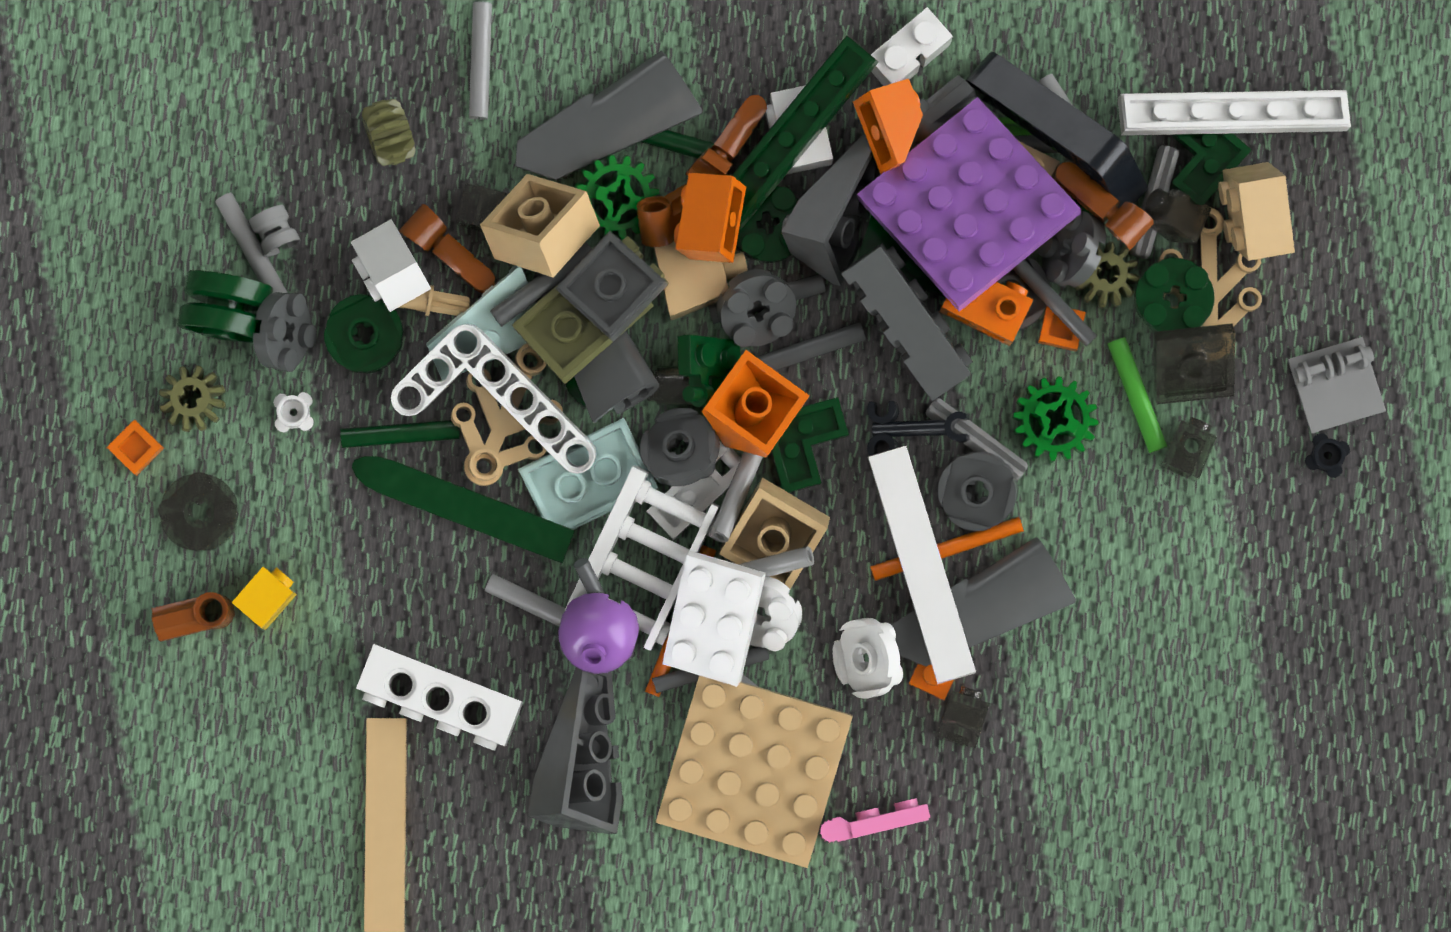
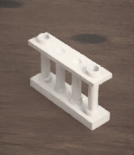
[565,465,720,651]

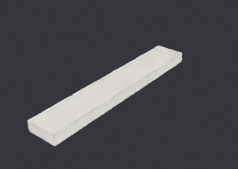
[1117,90,1351,135]
[868,446,976,684]

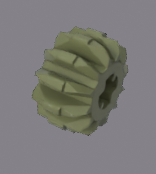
[362,99,416,166]
[1074,241,1140,309]
[159,365,226,432]

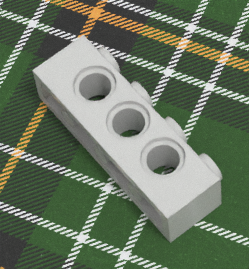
[356,644,523,751]

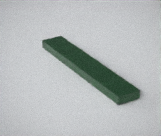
[732,36,879,231]

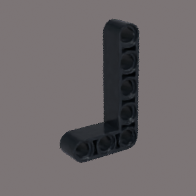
[966,51,1148,208]

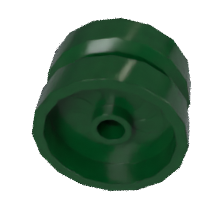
[177,270,273,343]

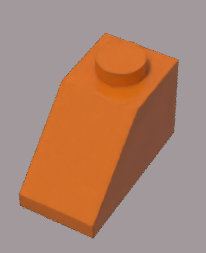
[853,79,923,174]

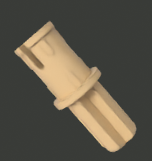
[398,285,470,316]

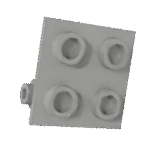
[1288,337,1386,434]

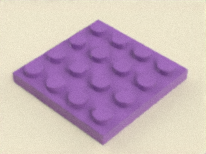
[857,97,1081,312]

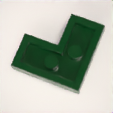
[1170,133,1252,210]
[771,397,849,493]

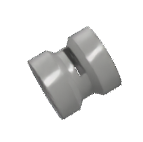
[249,205,301,257]

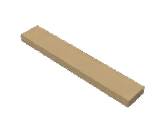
[364,718,407,932]

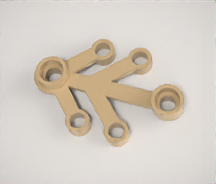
[1158,207,1262,359]
[451,344,563,486]

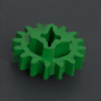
[574,154,659,240]
[1012,376,1099,463]

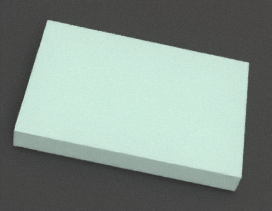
[518,418,658,530]

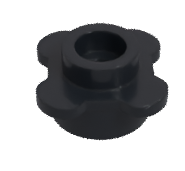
[1305,433,1350,478]

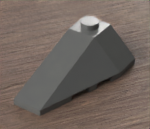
[782,133,881,286]
[528,667,623,834]

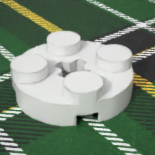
[750,577,802,651]
[832,618,903,699]

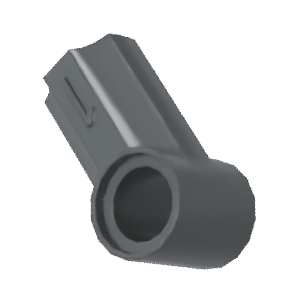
[914,75,977,144]

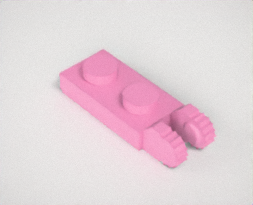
[819,798,930,843]

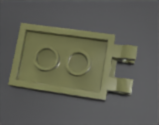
[512,236,669,384]

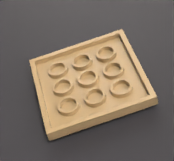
[656,675,853,868]

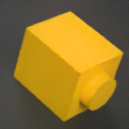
[232,567,297,630]

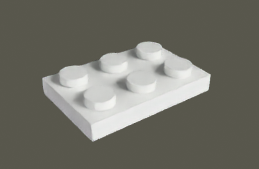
[662,550,766,687]

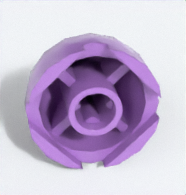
[558,593,639,674]

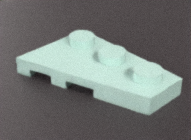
[426,266,537,381]

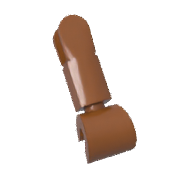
[685,95,767,176]
[1056,162,1154,250]
[399,204,495,293]

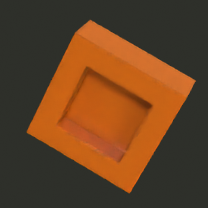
[1038,305,1086,352]
[106,419,164,476]
[908,663,954,701]

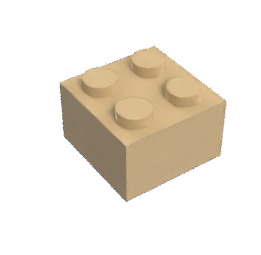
[1218,162,1295,261]
[480,174,600,278]
[719,477,830,589]

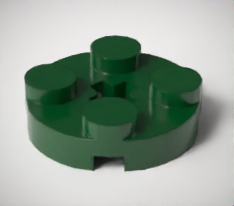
[736,186,799,263]
[1134,258,1214,338]
[324,294,404,374]

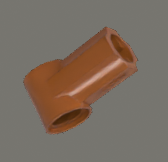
[636,183,687,247]
[151,592,235,642]

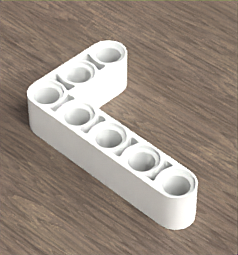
[391,324,596,474]

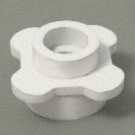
[273,392,314,433]

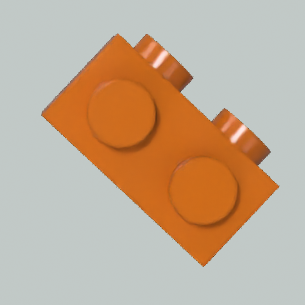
[674,173,746,263]
[939,281,1033,346]

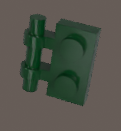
[677,334,741,407]

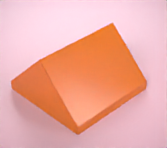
[702,350,810,458]

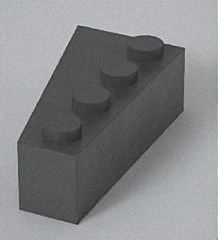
[841,243,973,401]

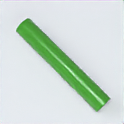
[1107,337,1167,453]

